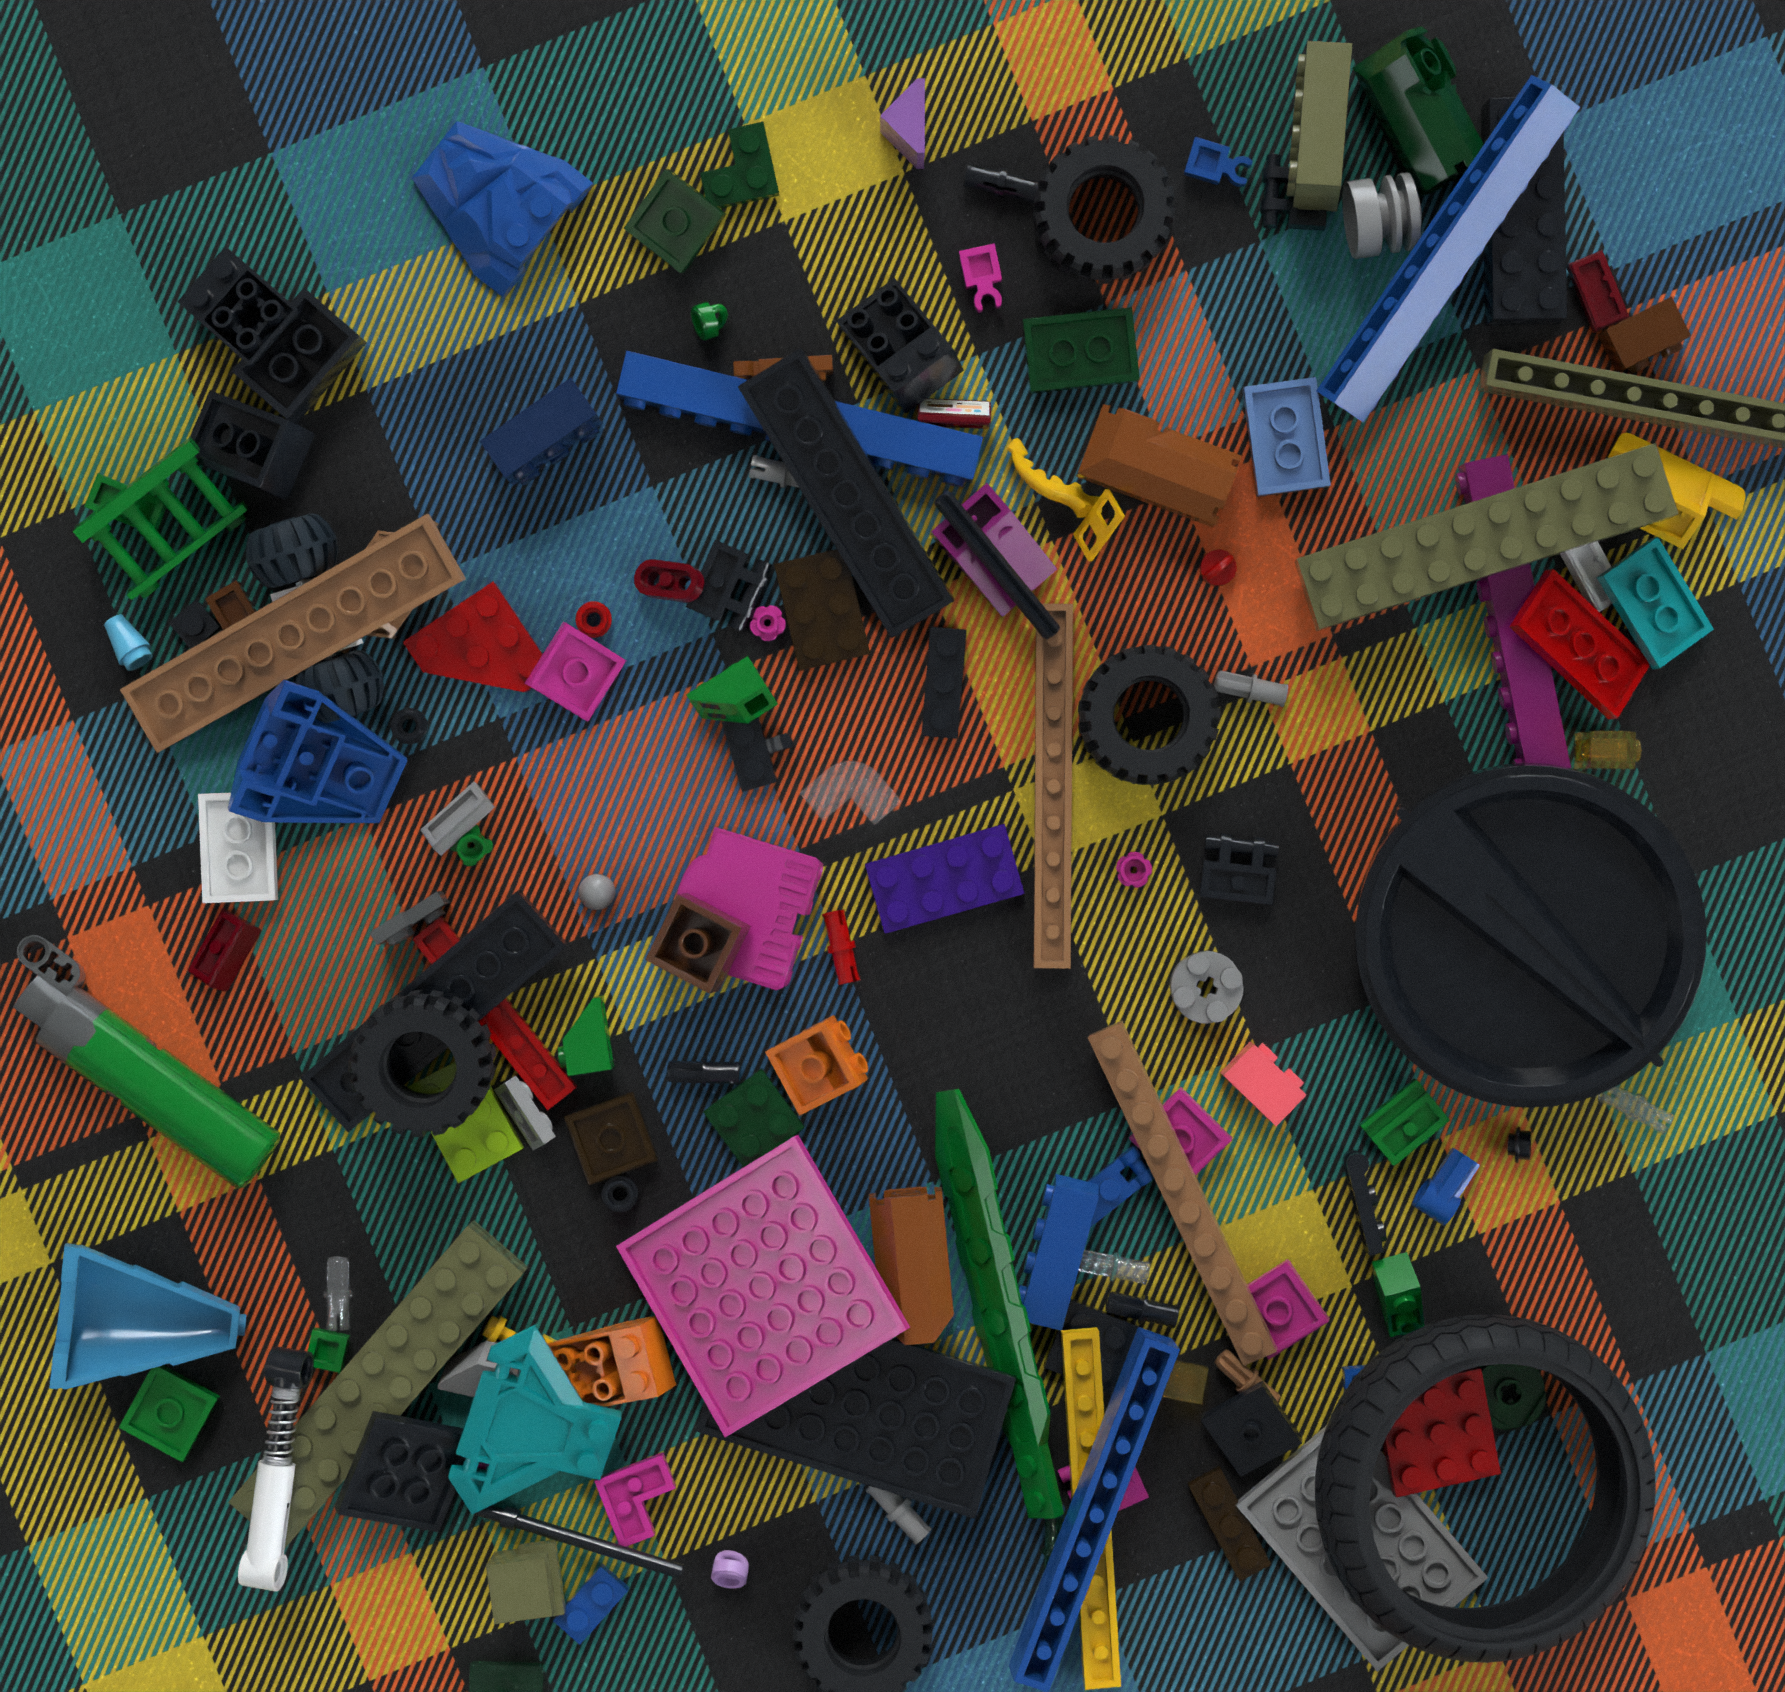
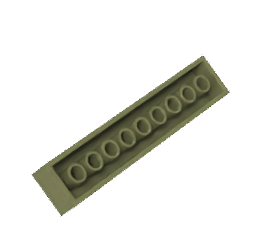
[1294,443,1678,631]
[228,1220,528,1548]

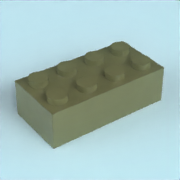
[1287,41,1352,212]

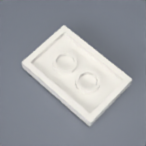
[198,793,278,903]

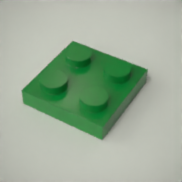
[119,1365,220,1463]

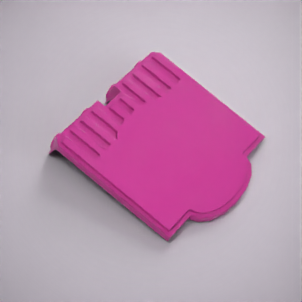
[677,827,824,990]

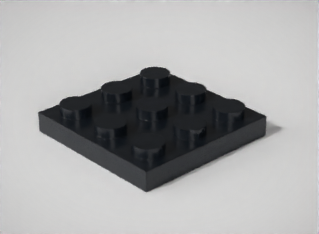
[335,1411,465,1532]

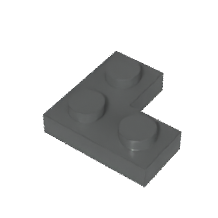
[369,891,450,946]

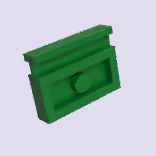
[1359,1078,1450,1166]

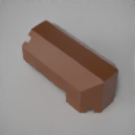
[1076,404,1241,527]
[869,1186,954,1345]

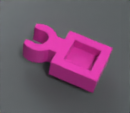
[959,243,1002,313]

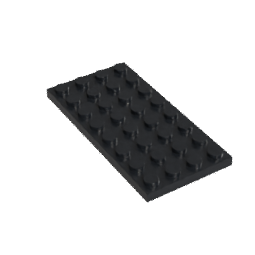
[696,1338,1016,1519]

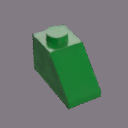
[558,995,614,1076]

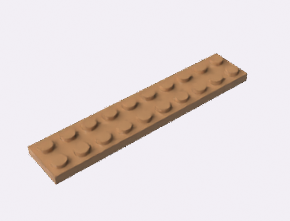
[120,514,466,753]

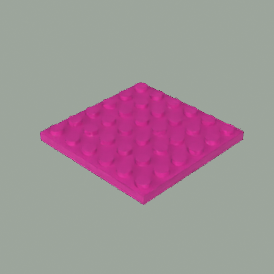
[616,1135,910,1437]

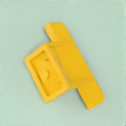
[1608,433,1746,549]

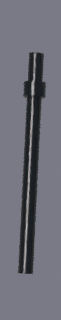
[474,1505,685,1579]

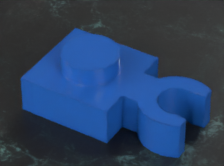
[1183,137,1253,187]

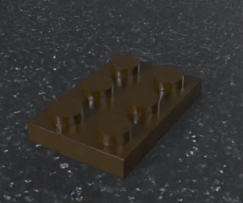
[774,549,870,671]

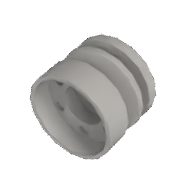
[1342,172,1422,259]

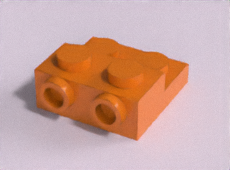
[765,1015,868,1116]

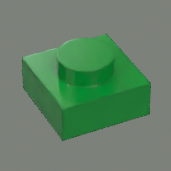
[308,1327,350,1373]

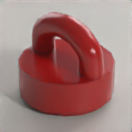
[1199,549,1237,586]

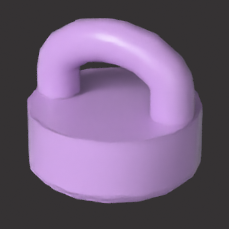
[711,1550,749,1589]

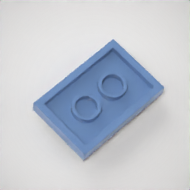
[1242,377,1331,497]

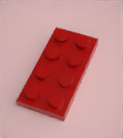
[1509,569,1650,720]

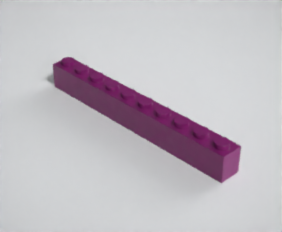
[1455,454,1571,768]

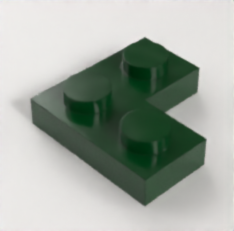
[700,121,780,209]

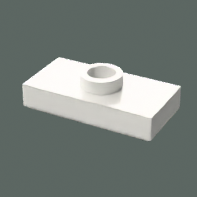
[1560,541,1612,612]

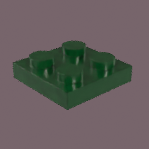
[624,169,726,273]
[703,1068,805,1167]

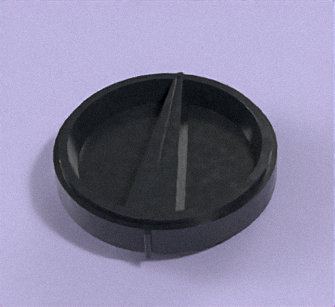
[1356,763,1707,1108]

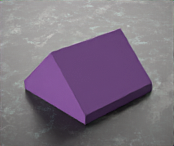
[880,78,925,169]

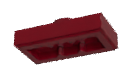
[1566,250,1630,333]

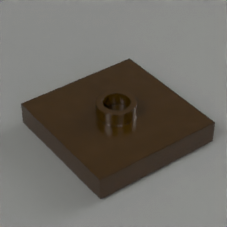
[564,1091,658,1185]

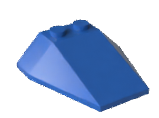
[228,680,408,823]

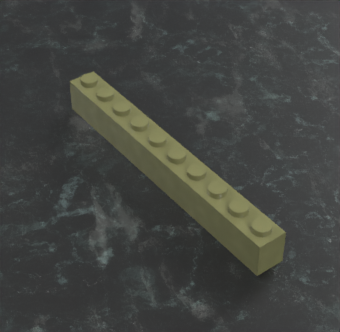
[1478,349,1785,449]

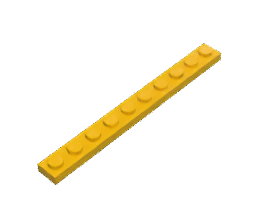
[1061,1327,1121,1690]

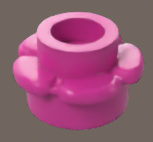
[750,605,786,641]
[1116,852,1152,888]

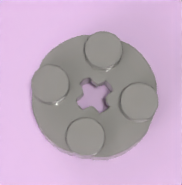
[1170,950,1243,1024]

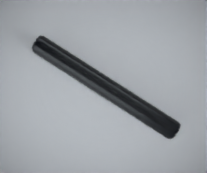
[934,491,1060,639]

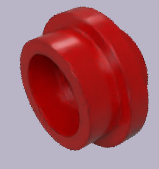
[575,601,612,638]

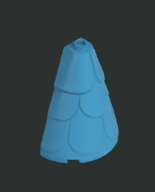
[49,1243,246,1389]

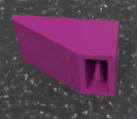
[931,483,1057,617]

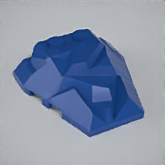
[412,121,594,298]

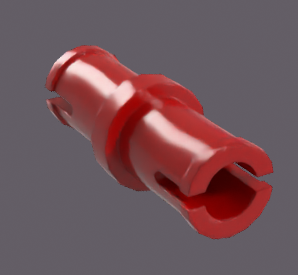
[822,909,861,985]

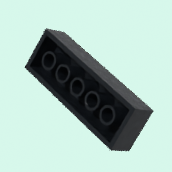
[1481,97,1567,326]

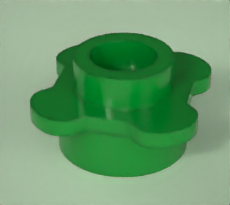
[450,825,493,866]

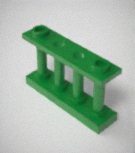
[73,437,248,601]

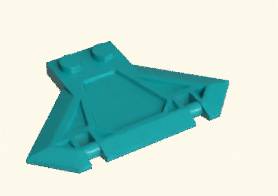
[448,1325,621,1515]

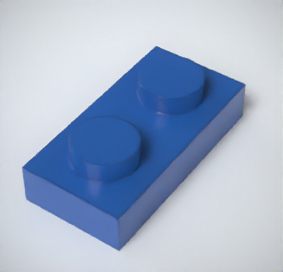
[553,1563,629,1645]

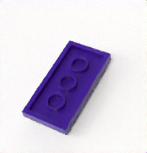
[865,824,1025,934]

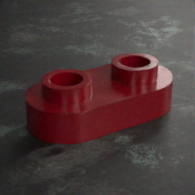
[634,559,704,603]

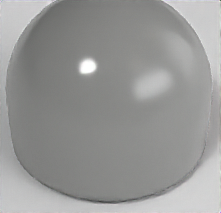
[578,874,616,910]

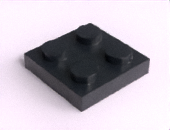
[1043,1299,1138,1394]

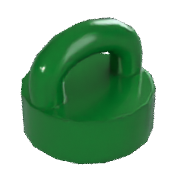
[691,302,728,341]

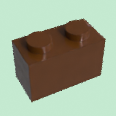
[1598,297,1691,375]

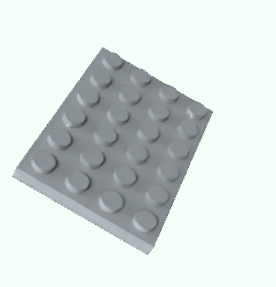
[1236,1425,1488,1672]

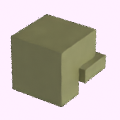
[486,1540,566,1624]

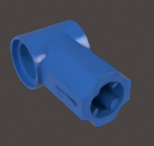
[1412,1147,1480,1225]

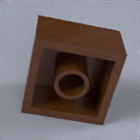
[645,893,751,994]

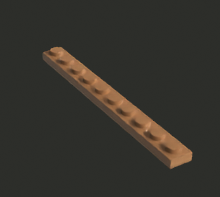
[1033,604,1073,969]
[1088,1021,1277,1366]

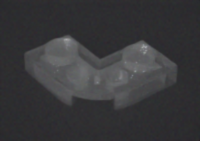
[800,761,902,825]

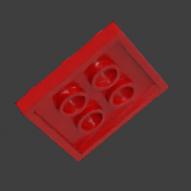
[1383,1367,1501,1498]

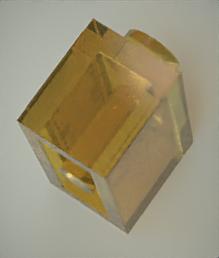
[1574,731,1641,770]

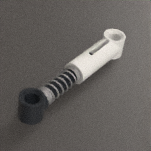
[238,1346,314,1591]

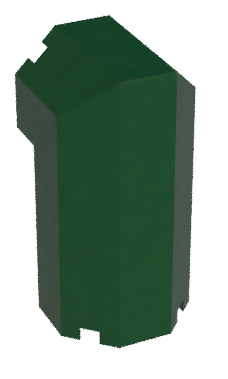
[1352,26,1484,197]

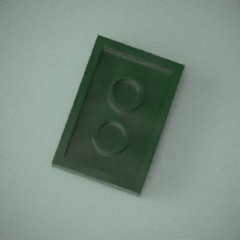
[1022,307,1140,394]

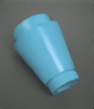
[104,614,153,671]

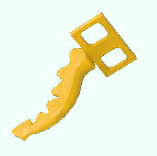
[1006,438,1125,561]

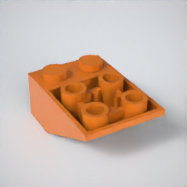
[548,1316,676,1407]

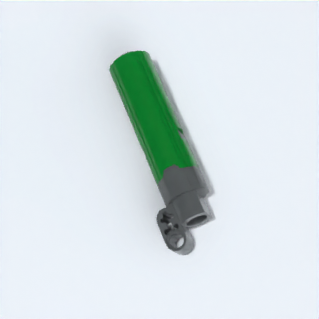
[13,935,280,1189]

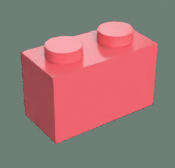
[1220,1042,1306,1126]

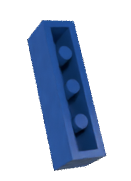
[1018,1174,1099,1331]

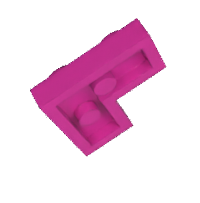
[594,1452,676,1547]

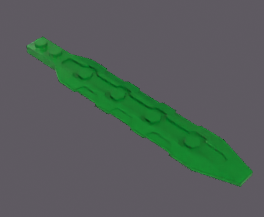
[935,1089,1064,1519]

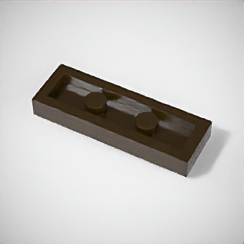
[1187,1466,1272,1581]

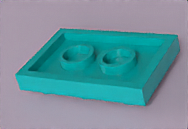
[1596,537,1714,670]

